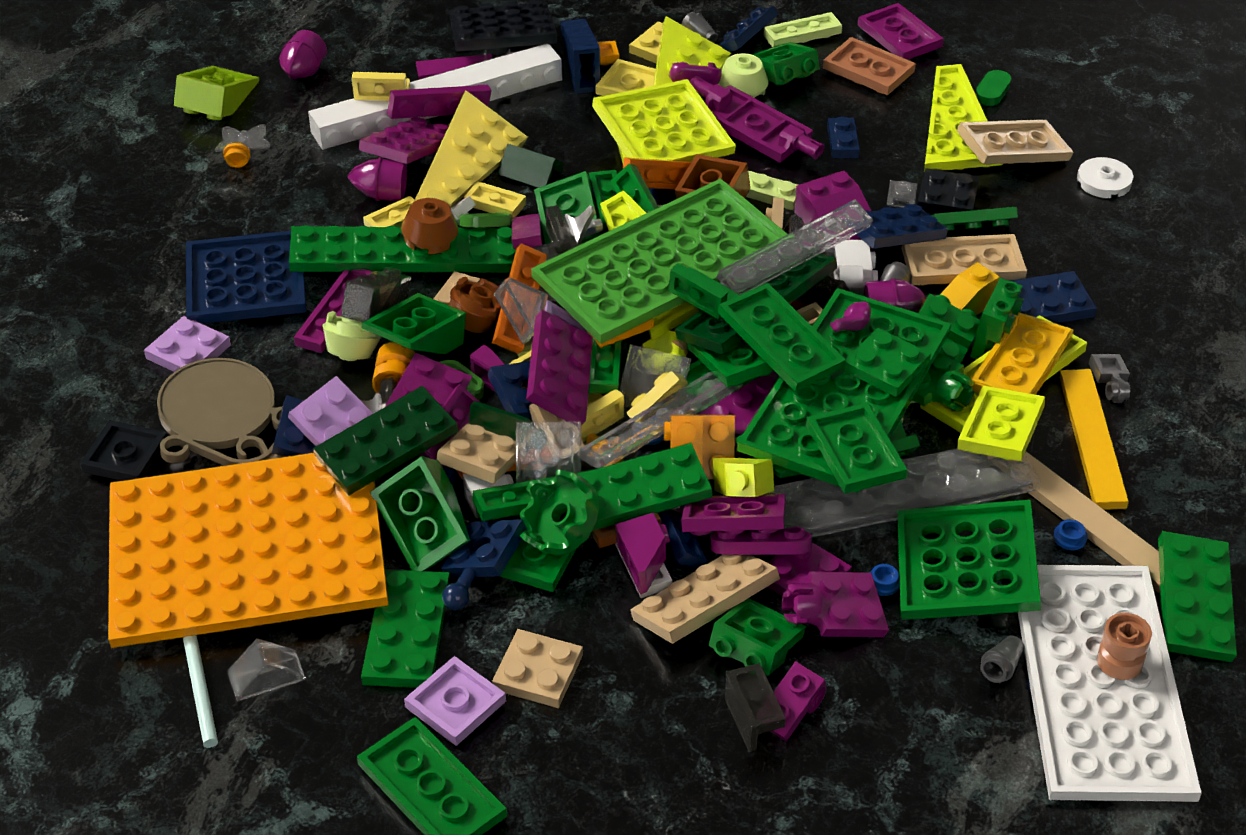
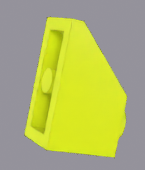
[713,458,774,497]

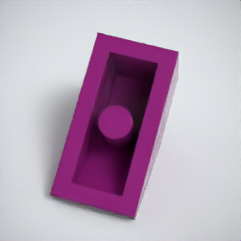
[615,513,670,594]

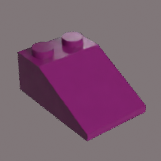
[794,171,872,249]

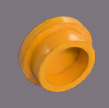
[223,143,251,168]

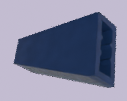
[560,19,600,94]

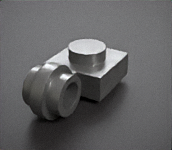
[1088,354,1130,403]

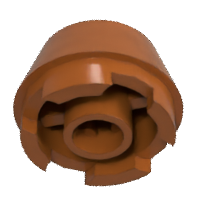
[401,198,458,254]
[450,277,503,333]

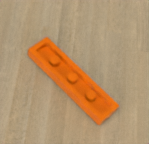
[492,243,547,354]

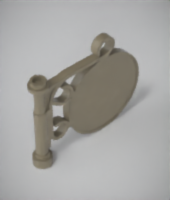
[157,358,285,466]

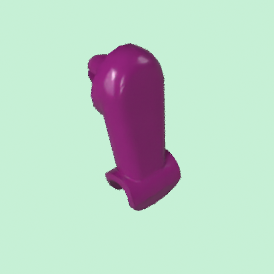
[669,62,722,85]

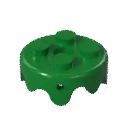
[520,470,599,555]

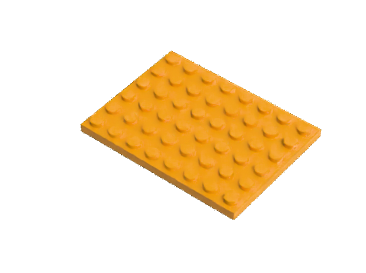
[108,453,389,648]

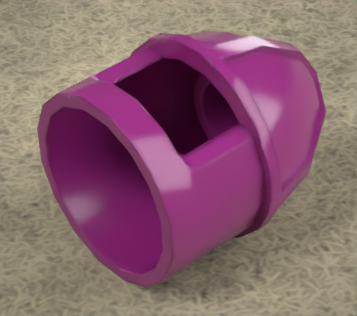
[279,30,327,79]
[348,157,407,201]
[864,278,927,313]

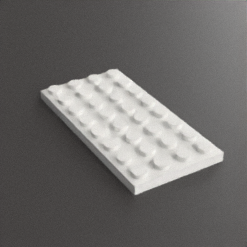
[1018,565,1201,802]

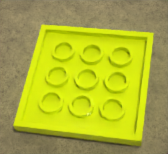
[592,79,736,162]

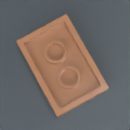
[823,37,916,95]

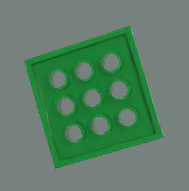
[897,500,1041,620]

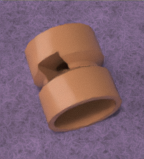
[1096,613,1152,680]

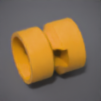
[372,342,415,399]

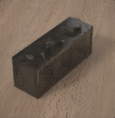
[341,267,411,322]

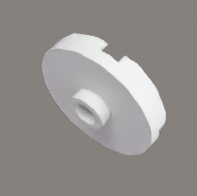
[1077,157,1134,198]

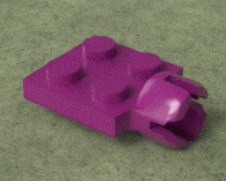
[782,571,889,637]

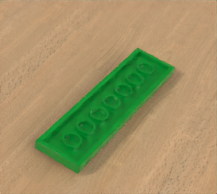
[289,225,516,273]

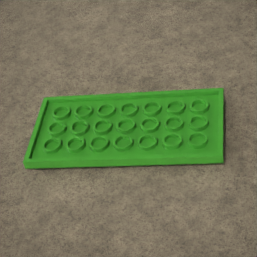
[531,178,793,344]

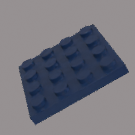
[186,231,307,324]

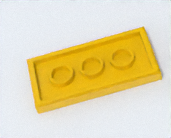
[970,313,1073,395]

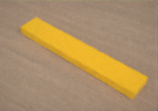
[1060,369,1128,510]

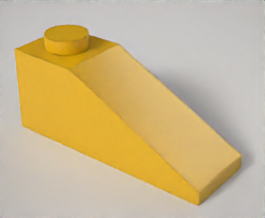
[940,262,1000,315]

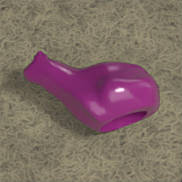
[830,301,872,332]

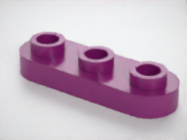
[711,526,812,555]

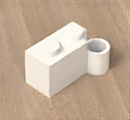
[833,240,878,296]

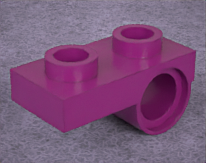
[755,661,826,742]

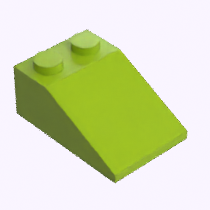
[174,66,259,120]

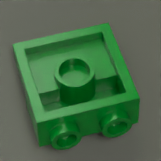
[752,42,820,85]
[970,278,1024,360]
[919,293,980,363]
[708,598,806,676]

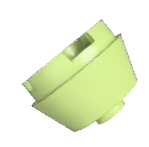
[718,53,768,98]
[322,311,381,361]

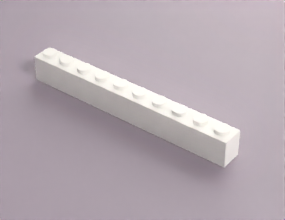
[308,44,562,150]

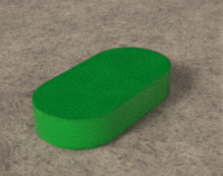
[976,70,1011,106]

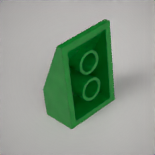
[362,293,466,354]
[370,456,470,571]

